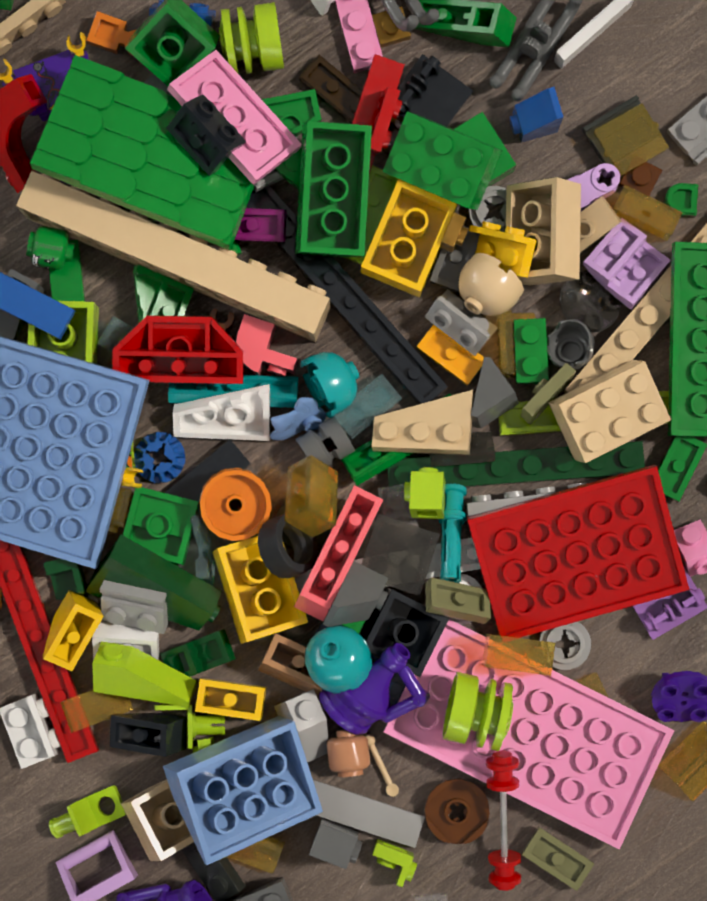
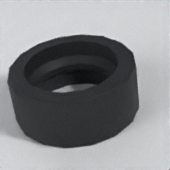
[258,513,318,578]

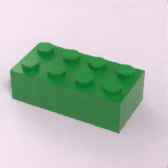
[295,121,372,258]

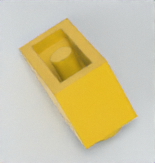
[43,590,104,671]

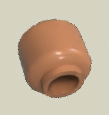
[327,729,370,777]

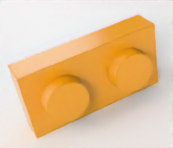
[416,324,484,386]

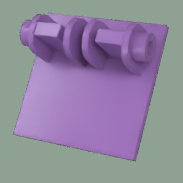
[633,566,707,640]

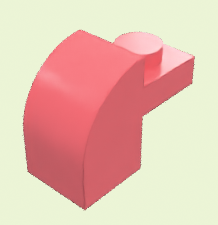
[236,314,298,377]

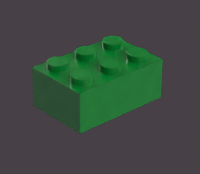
[383,111,502,210]

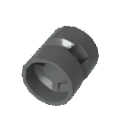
[295,416,355,474]

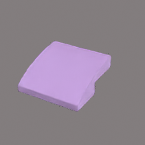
[583,218,671,310]

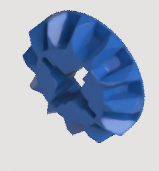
[134,432,185,483]

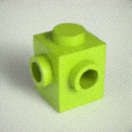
[404,467,446,519]

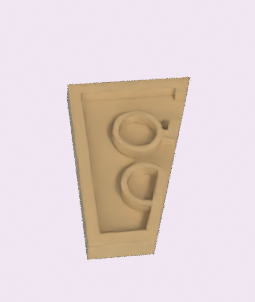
[372,390,474,455]

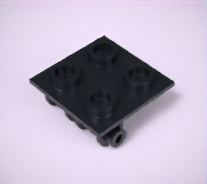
[397,54,473,127]

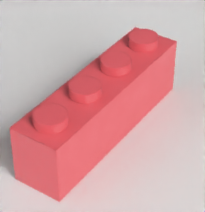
[294,485,383,621]

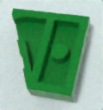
[133,264,194,323]

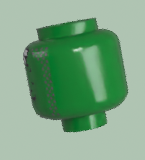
[26,226,75,270]

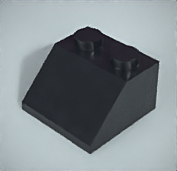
[361,587,449,677]

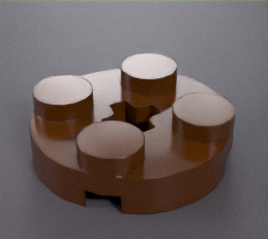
[424,778,490,844]

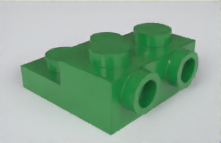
[123,487,200,566]

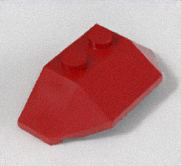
[112,315,244,384]

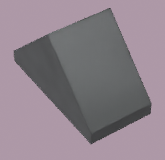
[471,357,519,428]

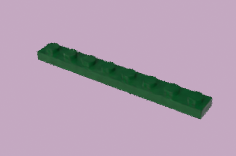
[387,441,645,493]

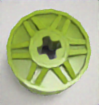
[219,2,284,74]
[442,672,514,751]

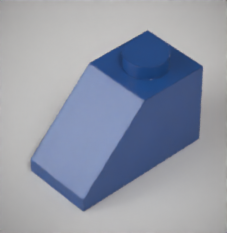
[509,87,563,143]

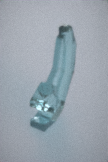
[190,515,215,586]

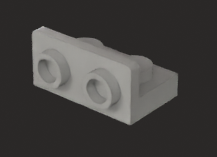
[425,289,498,356]

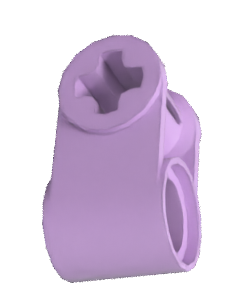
[568,163,620,212]

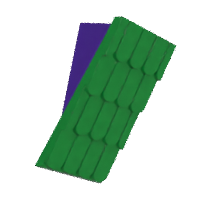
[30,55,255,251]

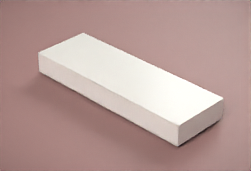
[554,0,634,69]

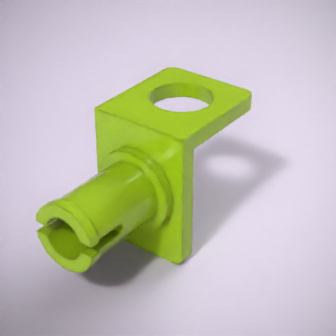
[154,704,225,749]
[49,785,126,839]

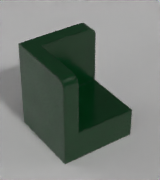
[44,559,88,600]

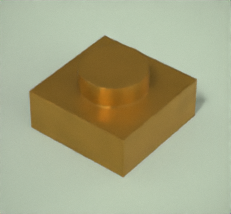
[372,6,411,48]
[440,212,469,252]

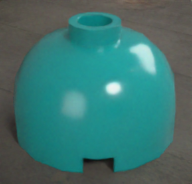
[300,352,360,418]
[305,625,372,694]

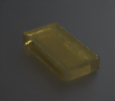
[60,690,133,733]

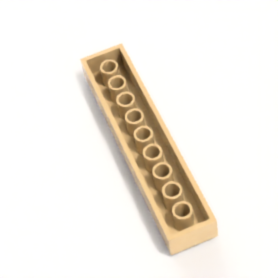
[16,171,331,343]

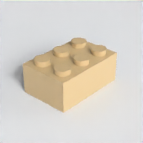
[506,177,581,286]
[548,360,671,463]

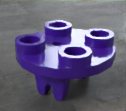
[651,671,707,722]

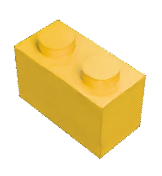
[195,678,267,721]

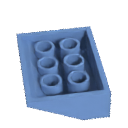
[163,716,323,865]

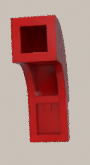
[0,74,47,193]

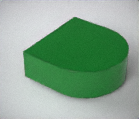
[664,183,698,218]

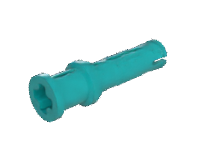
[438,484,467,583]

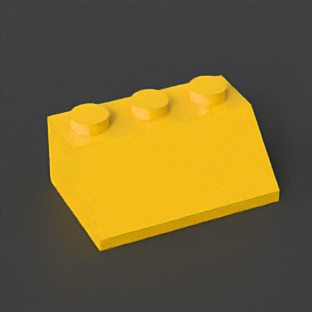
[212,536,308,644]

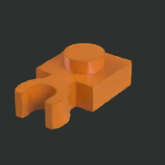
[86,11,136,56]

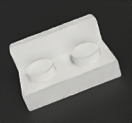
[0,694,61,769]

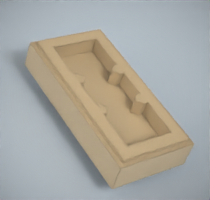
[580,196,622,253]

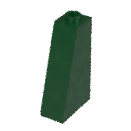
[85,534,222,631]

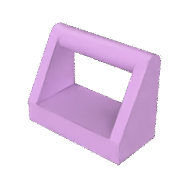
[56,830,138,901]

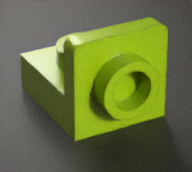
[372,839,417,887]

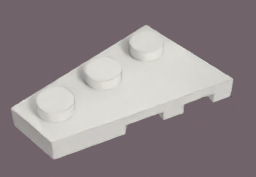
[173,384,270,441]

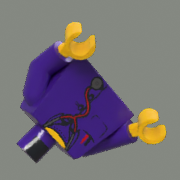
[0,32,89,121]

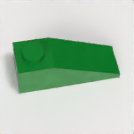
[415,0,517,47]

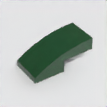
[161,629,236,677]

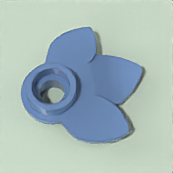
[269,397,326,440]

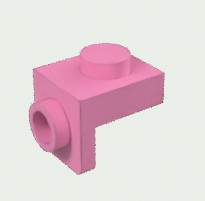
[674,519,707,577]

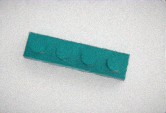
[168,375,299,408]

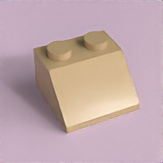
[121,779,194,861]

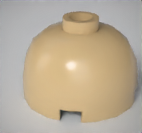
[458,253,524,316]

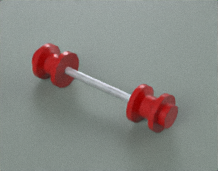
[486,751,521,891]

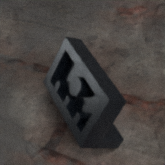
[166,95,246,176]

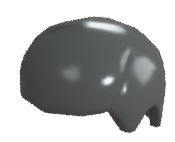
[547,319,595,370]

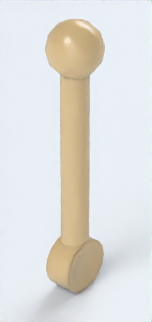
[364,733,399,797]

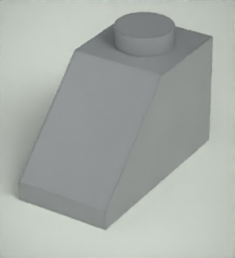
[274,689,329,763]

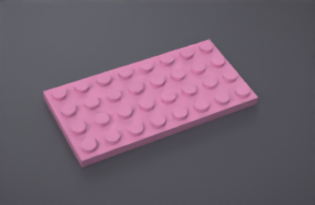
[383,619,674,849]

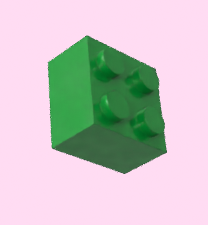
[125,0,220,86]

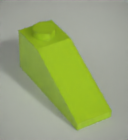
[92,641,196,707]

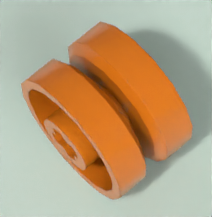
[199,467,272,541]

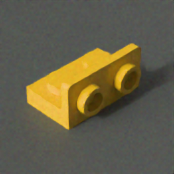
[469,221,536,278]

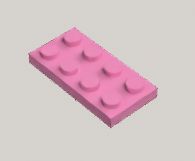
[167,50,302,185]

